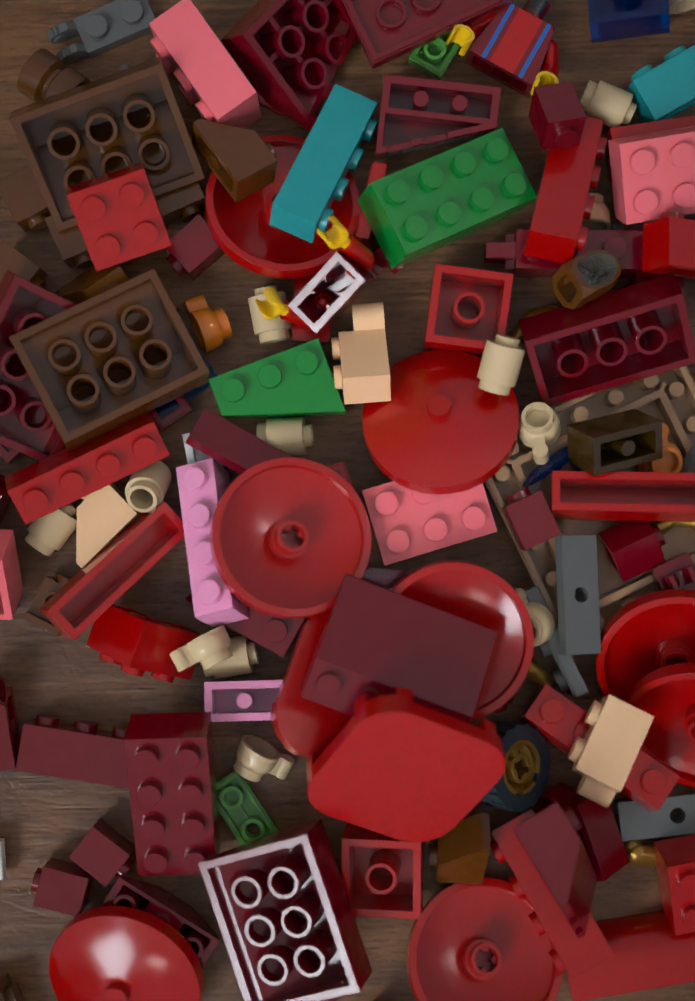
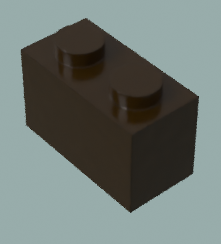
[567,409,663,476]

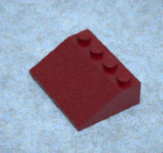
[0,270,78,460]
[301,573,498,724]
[198,819,372,1001]

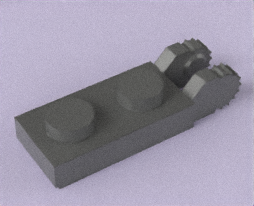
[47,0,155,65]

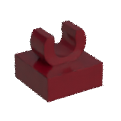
[650,552,695,591]

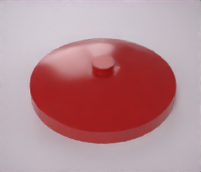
[205,135,360,279]
[362,350,519,494]
[210,457,372,619]
[390,561,534,720]
[596,589,695,702]
[626,663,695,788]
[406,878,563,1001]
[48,906,204,1001]

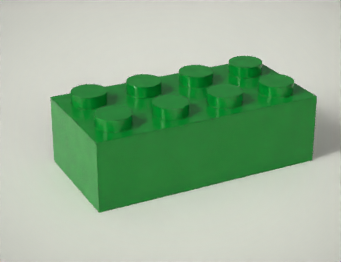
[357,128,537,269]

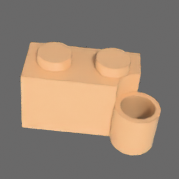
[331,302,391,405]
[568,694,654,808]

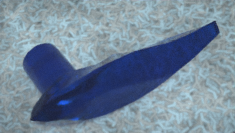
[523,444,584,488]

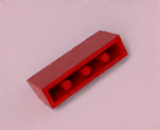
[564,910,695,1001]

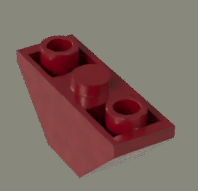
[101,875,220,968]

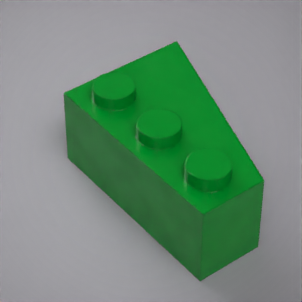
[208,338,346,420]

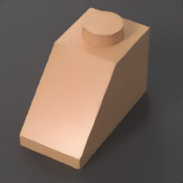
[76,483,142,568]

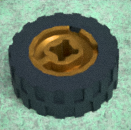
[480,721,550,812]

